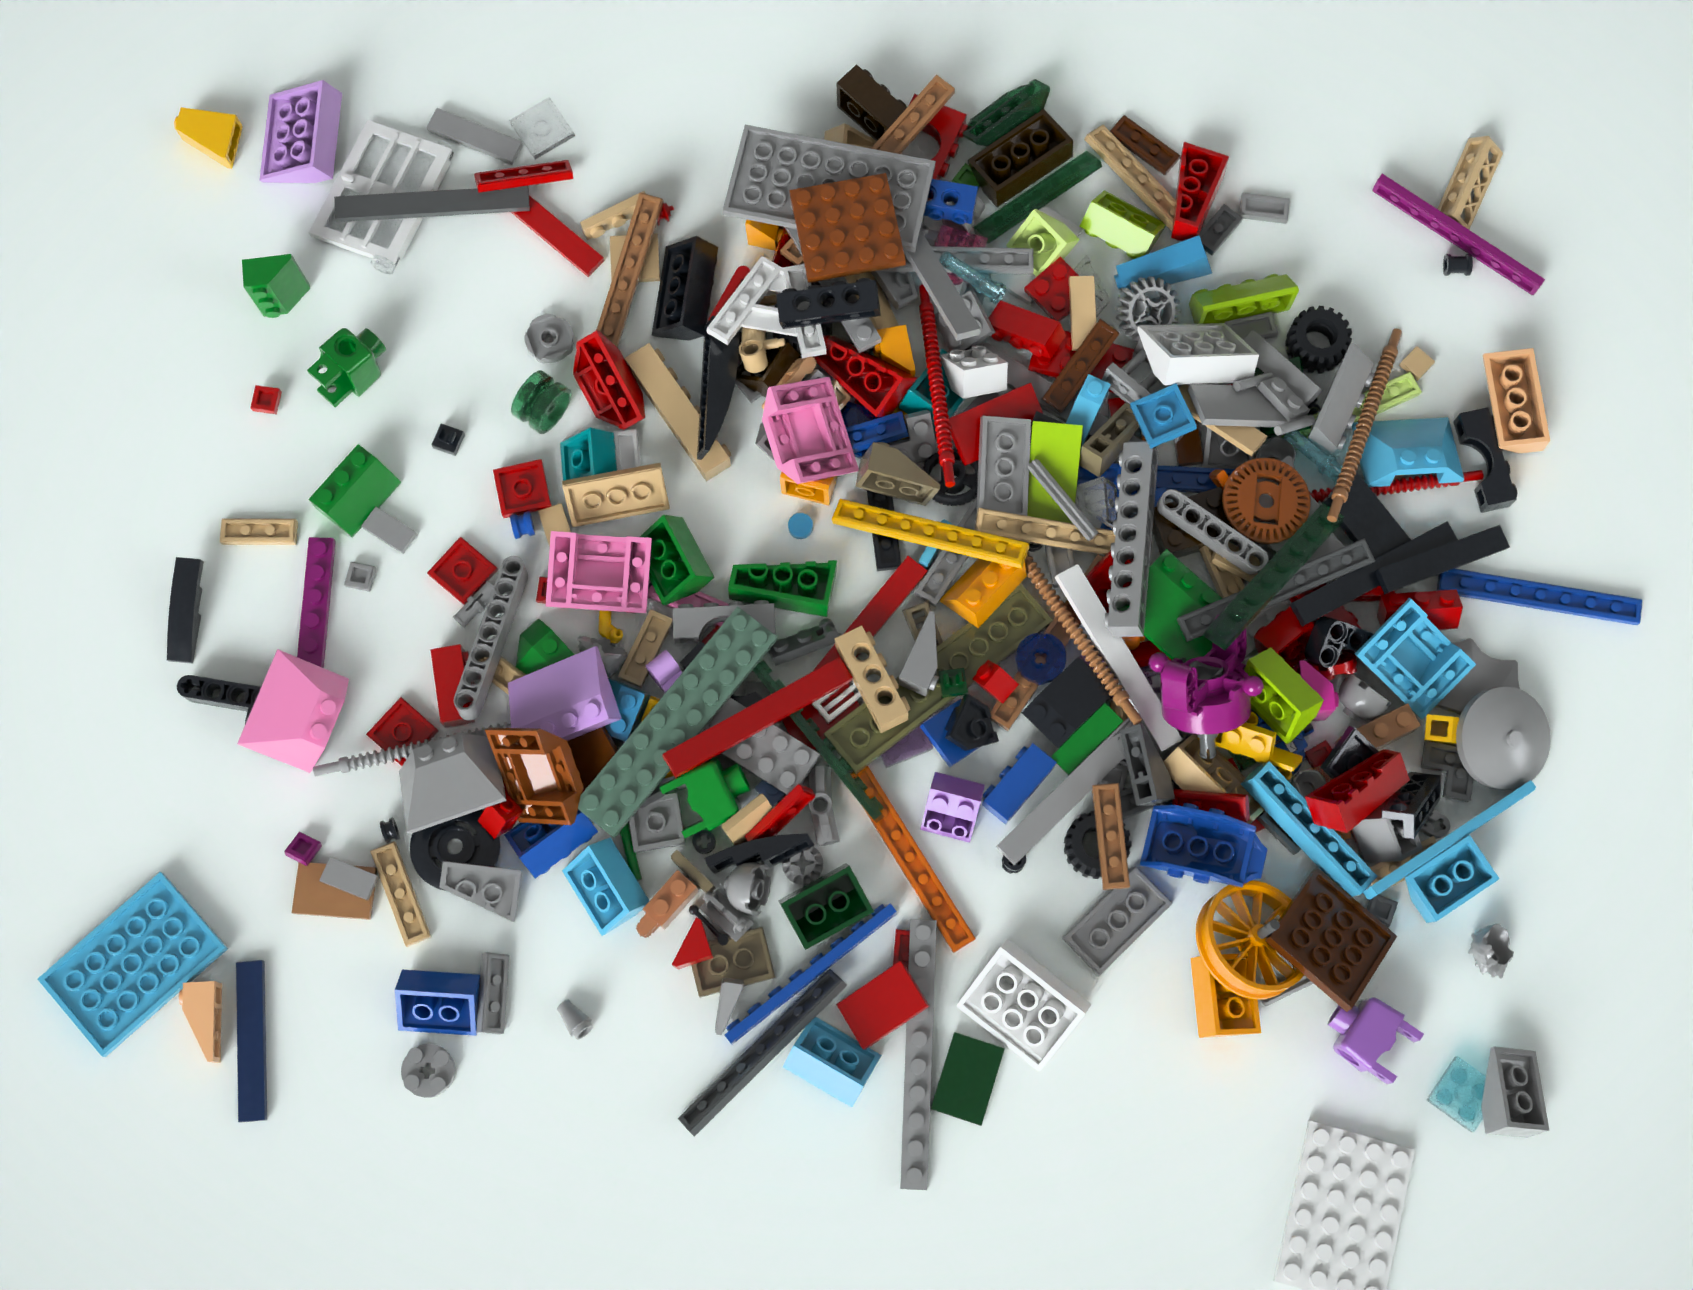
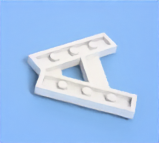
[707,256,826,358]

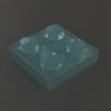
[1426,1056,1486,1133]

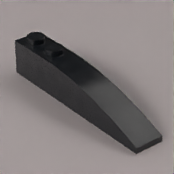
[697,316,742,460]

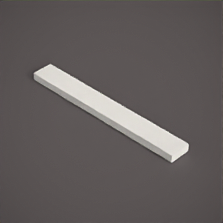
[1055,564,1183,753]

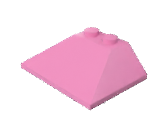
[762,377,859,484]
[546,531,652,614]
[237,649,349,773]

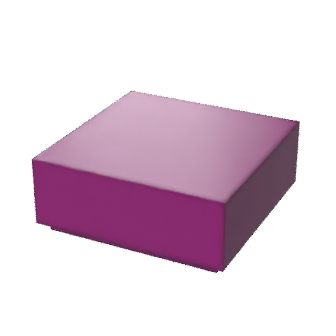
[284,831,322,866]

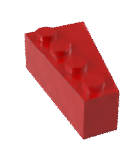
[1171,142,1229,241]
[813,335,917,417]
[1305,749,1410,833]

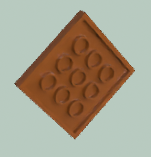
[789,173,906,283]

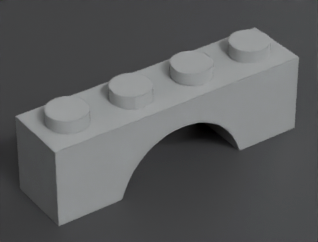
[672,600,776,644]

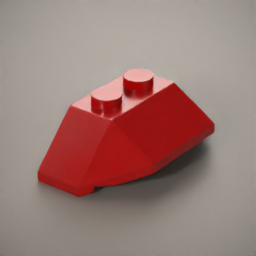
[573,330,645,430]

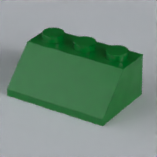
[242,254,310,318]
[308,444,401,538]
[640,515,715,605]

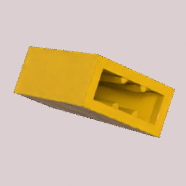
[174,107,243,169]

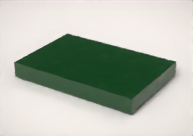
[930,1032,1005,1126]

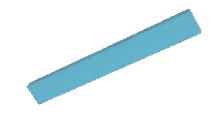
[1363,780,1536,900]

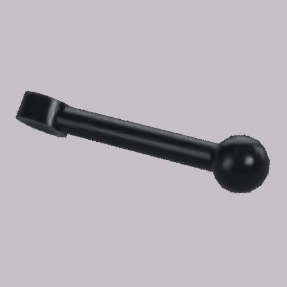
[689,905,729,946]

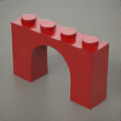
[909,93,969,201]

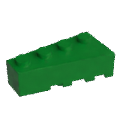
[728,560,837,617]

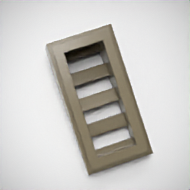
[902,601,943,647]

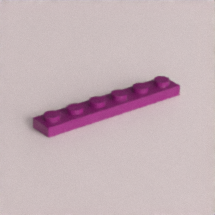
[297,537,336,668]

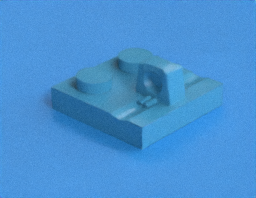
[1130,383,1197,449]

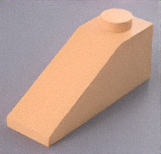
[179,981,222,1063]

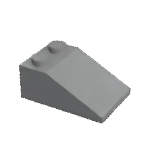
[1481,1046,1550,1138]

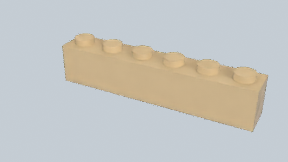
[625,343,732,482]

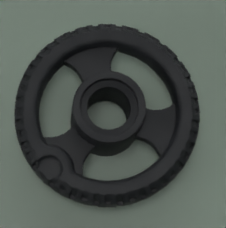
[922,448,979,506]

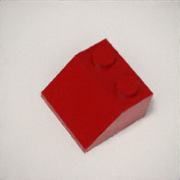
[1254,607,1313,669]

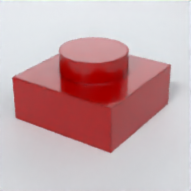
[250,385,282,415]

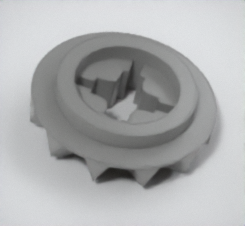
[782,846,823,885]

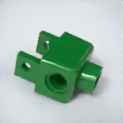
[307,328,386,407]
[659,757,751,838]

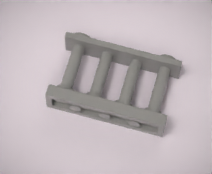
[1102,339,1183,443]

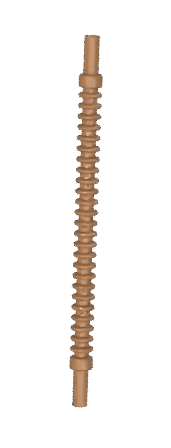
[1327,328,1402,522]
[1025,551,1143,725]

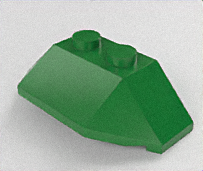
[516,619,575,675]

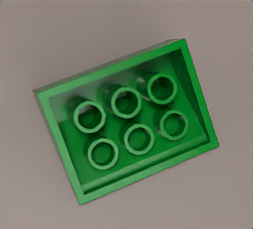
[1120,549,1223,663]

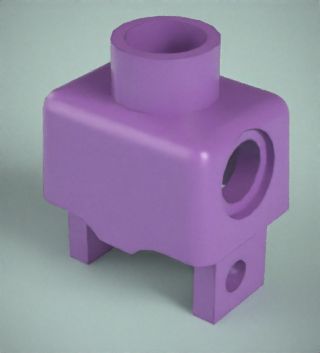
[1327,997,1424,1084]

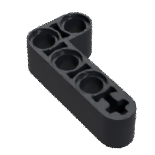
[1305,616,1374,668]
[177,675,261,724]

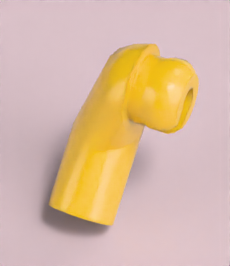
[598,610,623,644]

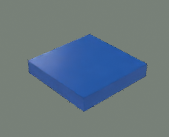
[920,699,980,768]

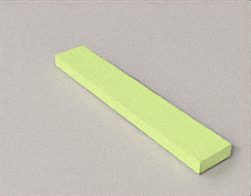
[1281,372,1422,450]

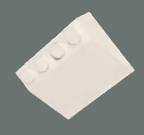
[1137,323,1259,387]
[956,939,1092,1072]

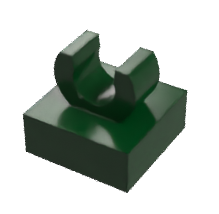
[938,668,968,698]

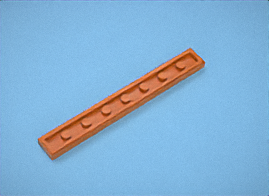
[845,766,976,953]

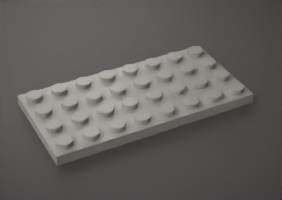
[723,124,936,252]

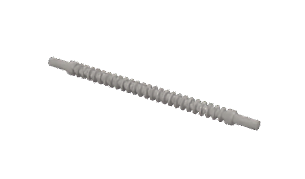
[313,722,511,777]

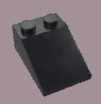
[1021,657,1111,748]

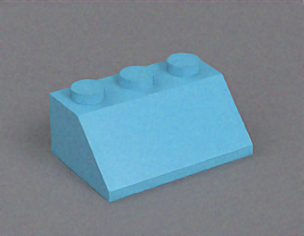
[1405,835,1500,923]
[562,837,649,936]
[783,1017,882,1107]

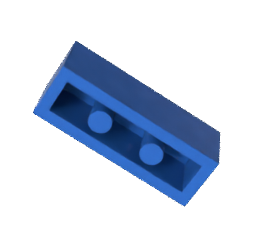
[982,743,1057,825]

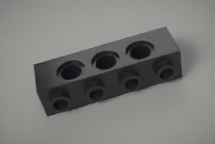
[776,278,881,329]

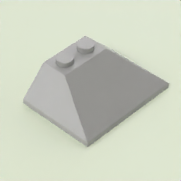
[399,732,506,834]

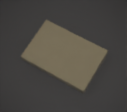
[691,926,776,998]

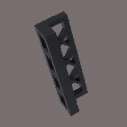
[1382,772,1441,839]

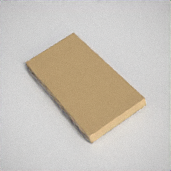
[562,463,670,527]

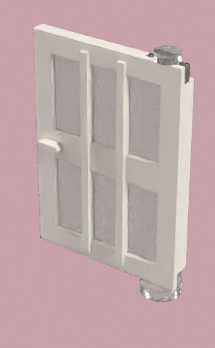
[308,120,454,275]

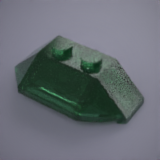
[962,79,1050,147]

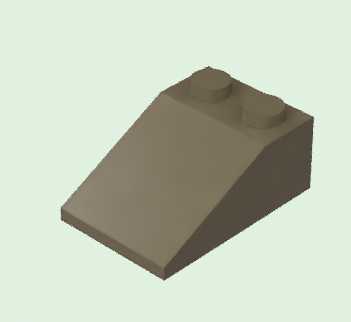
[855,442,940,506]

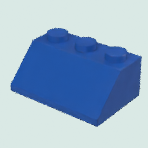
[504,810,598,879]
[395,969,480,1036]

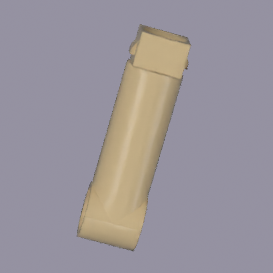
[739,295,786,373]

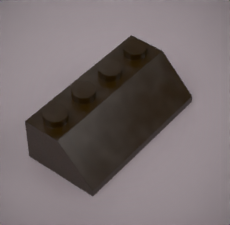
[967,109,1073,208]

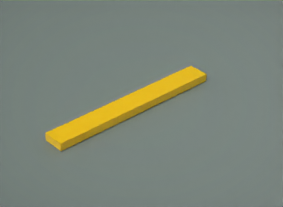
[832,499,1029,569]

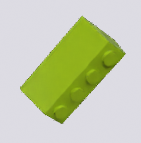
[1189,274,1299,324]

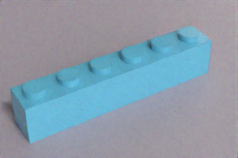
[1241,761,1378,897]

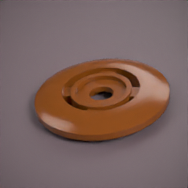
[1222,458,1311,544]

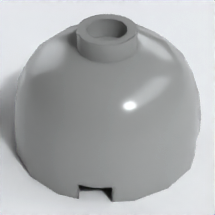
[1338,674,1391,720]
[724,862,771,916]

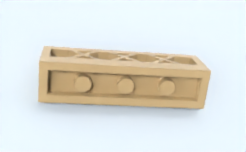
[1437,136,1503,230]

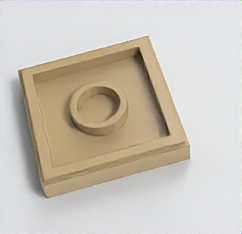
[610,233,660,282]
[721,794,773,846]

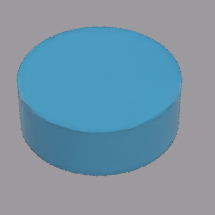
[788,513,813,539]

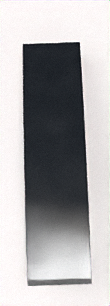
[167,557,204,664]
[704,833,815,874]

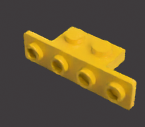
[1198,722,1303,771]

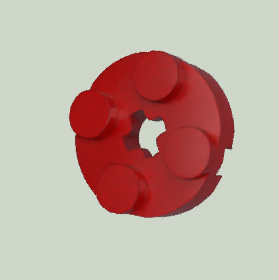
[1305,649,1357,680]

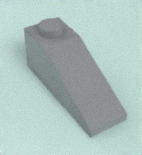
[898,611,940,696]

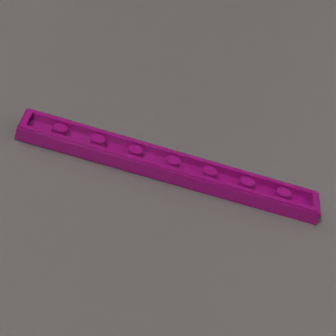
[1372,173,1546,296]

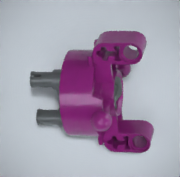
[1149,614,1264,759]

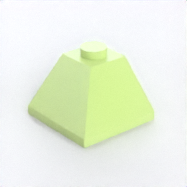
[1006,209,1080,277]

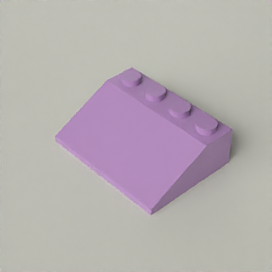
[259,80,342,183]
[508,646,622,741]

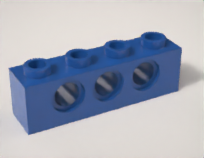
[924,179,978,224]

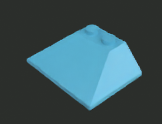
[1352,417,1464,487]
[1355,598,1476,719]

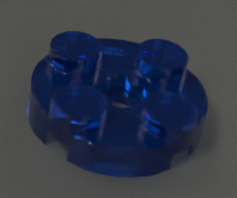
[1015,633,1066,685]

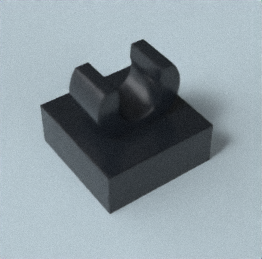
[431,423,465,456]

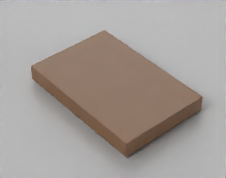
[292,862,377,920]

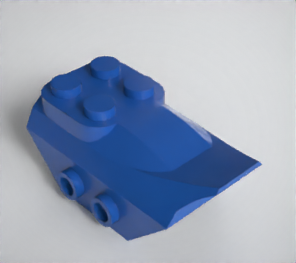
[1140,803,1268,888]

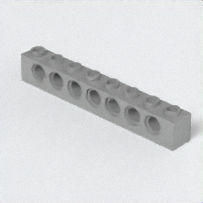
[1105,441,1158,637]

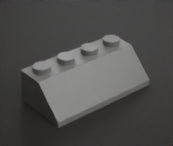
[1305,342,1374,457]

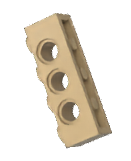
[835,626,911,733]

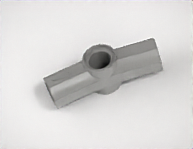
[809,766,840,846]

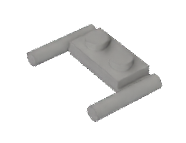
[1233,372,1315,436]

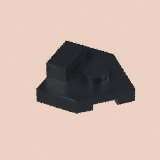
[945,693,999,751]

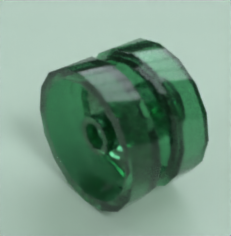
[511,370,572,434]

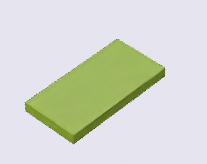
[1027,421,1083,524]

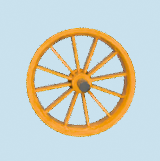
[1196,880,1304,999]

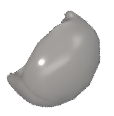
[1256,436,1297,462]
[1291,769,1327,800]

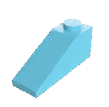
[1065,374,1111,449]

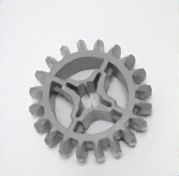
[1115,276,1181,342]

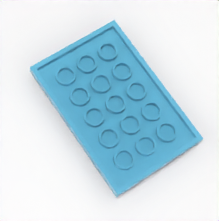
[37,872,228,1057]

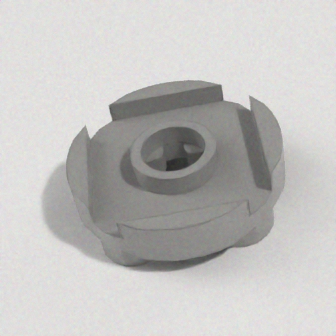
[524,314,574,363]
[401,1044,456,1098]

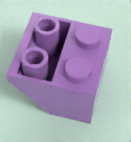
[920,772,985,843]

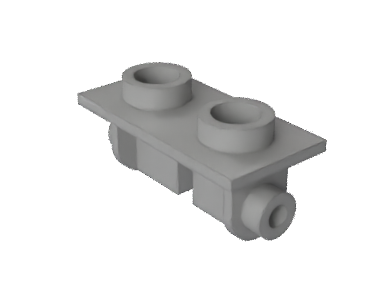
[699,890,754,942]

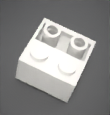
[941,346,1008,399]

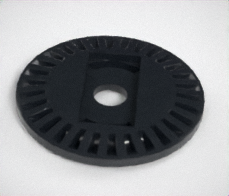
[410,809,501,891]

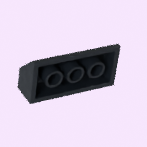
[651,236,718,341]

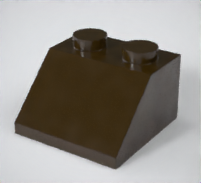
[736,342,802,398]

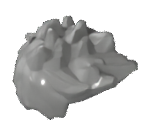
[577,636,627,678]
[1468,923,1514,979]

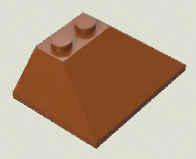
[485,728,584,825]

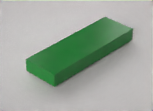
[1051,703,1123,776]

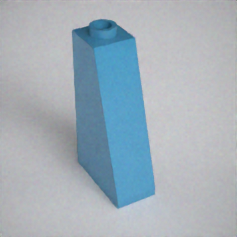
[1114,235,1212,290]

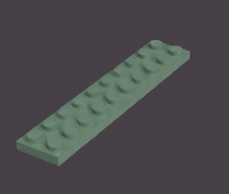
[578,606,778,838]

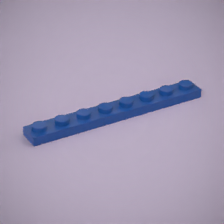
[724,903,897,1045]

